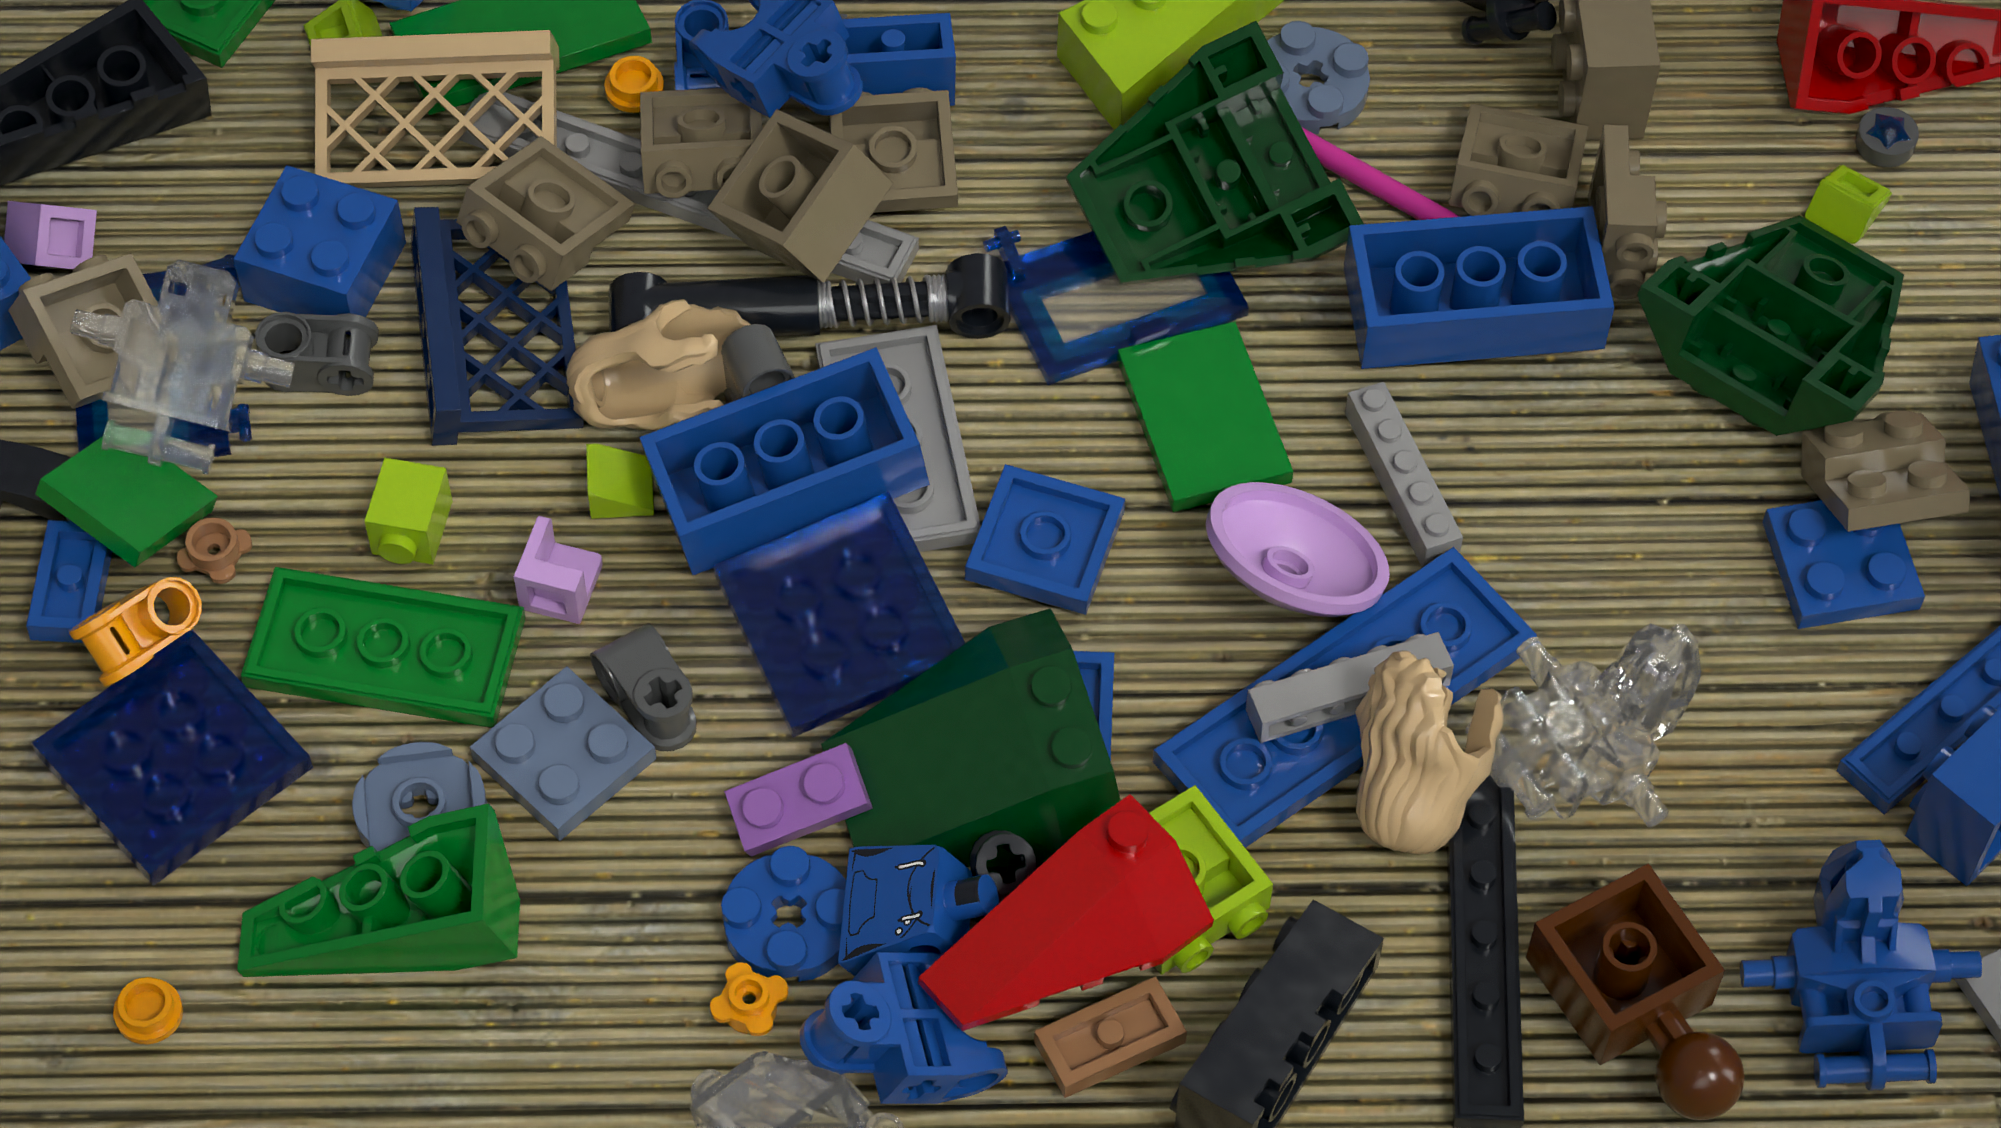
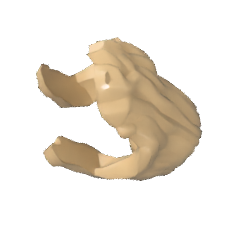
[566,299,751,431]
[1355,650,1504,855]

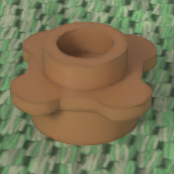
[177,517,252,584]

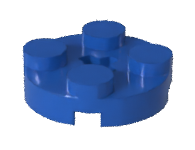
[721,846,846,982]

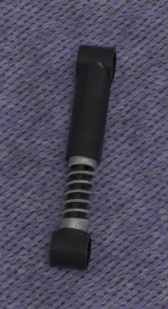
[609,253,1011,339]

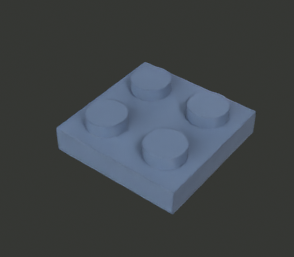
[470,666,657,841]

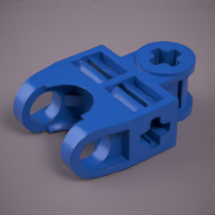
[689,0,863,118]
[800,952,1008,1104]

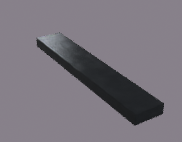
[1447,756,1524,1128]

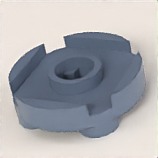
[1267,21,1370,134]
[352,742,487,851]

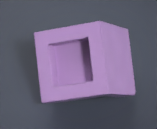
[4,201,97,269]
[514,516,603,624]

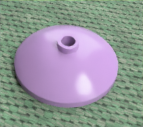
[1206,482,1390,617]

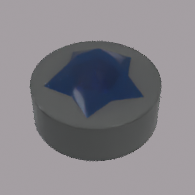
[1855,107,1919,167]

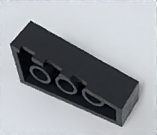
[0,0,212,186]
[1170,899,1384,1128]

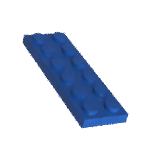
[1153,547,1537,848]

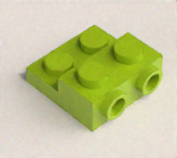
[1149,785,1273,975]

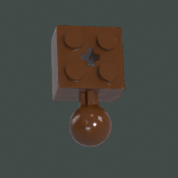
[1526,863,1745,1120]

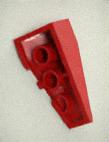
[1777,0,2001,114]
[918,794,1214,1031]

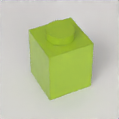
[364,457,453,565]

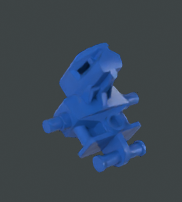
[1740,840,1982,1091]

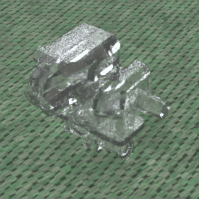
[70,260,296,475]
[1465,623,1701,827]

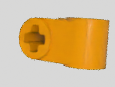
[69,577,202,687]

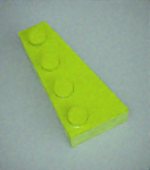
[1057,0,1284,130]

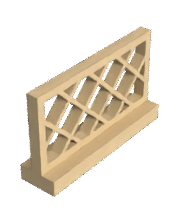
[311,30,559,188]

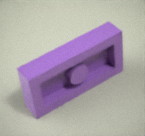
[724,743,873,857]

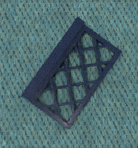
[410,207,584,446]

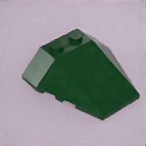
[1066,21,1364,286]
[1637,215,1904,436]
[821,608,1121,871]

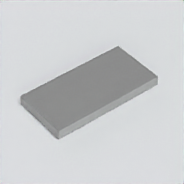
[815,325,981,562]

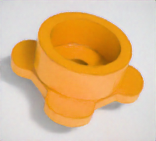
[710,962,789,1036]

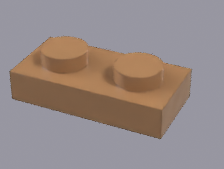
[1034,976,1187,1098]

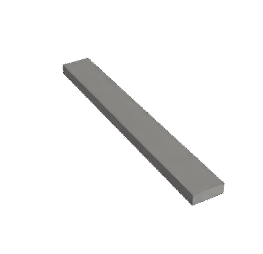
[459,92,919,285]

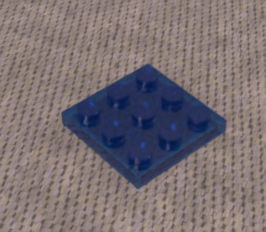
[713,491,965,737]
[32,629,313,886]

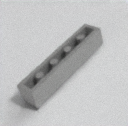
[1345,381,1463,568]
[1246,632,1454,743]

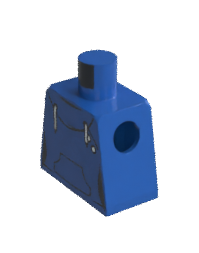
[838,845,999,976]

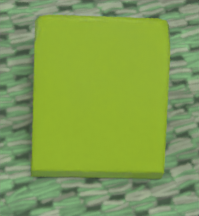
[303,0,383,47]
[1805,165,1892,244]
[586,444,654,519]

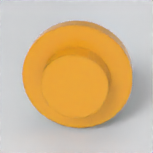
[604,56,664,113]
[113,977,183,1044]

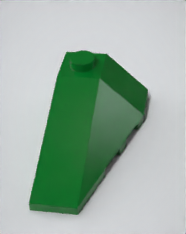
[237,803,520,977]

